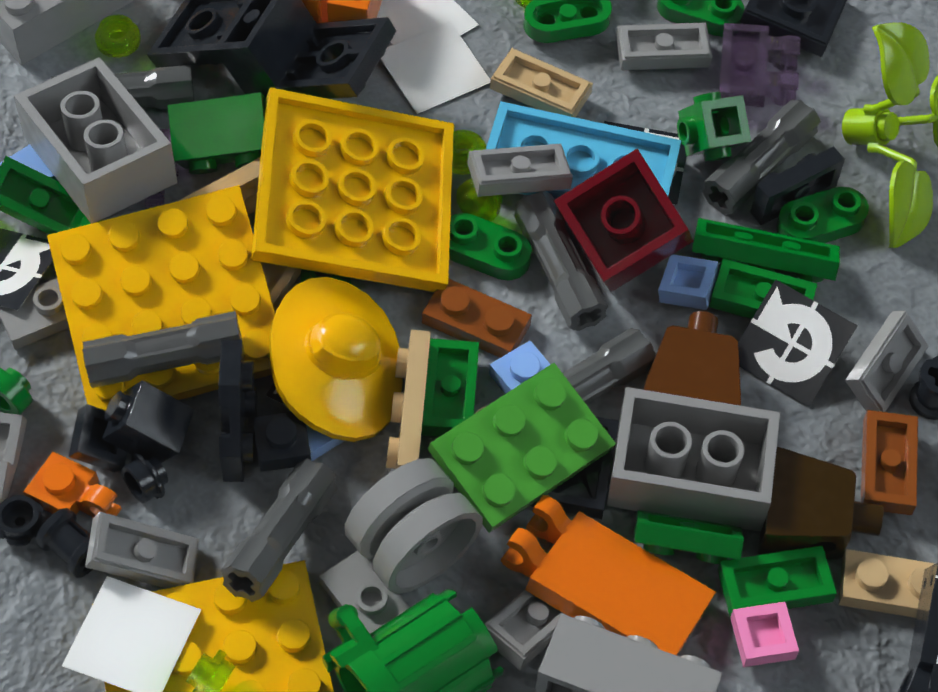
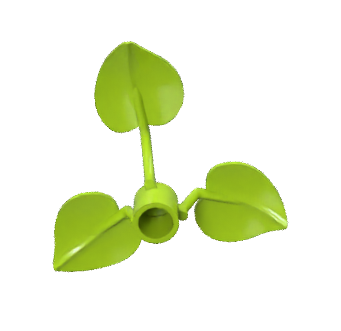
[842,22,938,248]

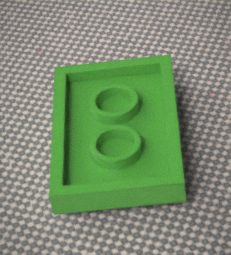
[428,363,616,533]

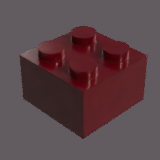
[553,148,693,292]

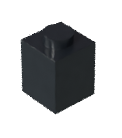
[102,380,194,463]

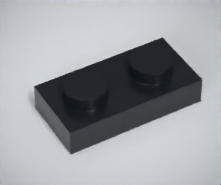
[750,146,845,225]

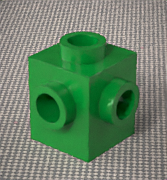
[677,92,752,162]

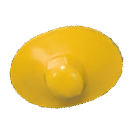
[270,277,403,442]

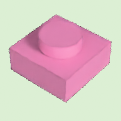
[730,602,799,667]

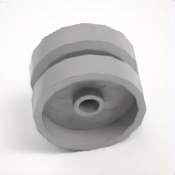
[344,458,483,594]

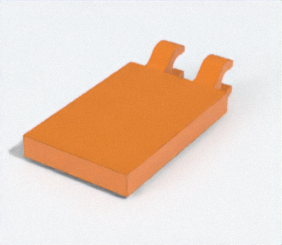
[501,495,716,656]

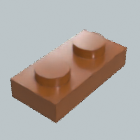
[422,278,532,358]
[861,410,918,515]

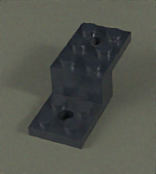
[147,0,397,99]

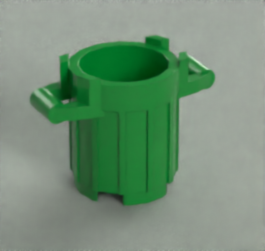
[322,589,504,692]

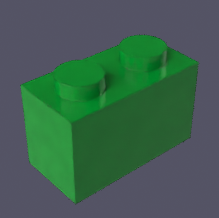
[167,92,266,174]

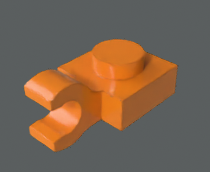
[23,452,122,518]

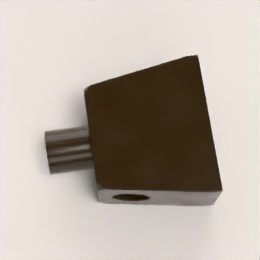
[758,447,884,559]

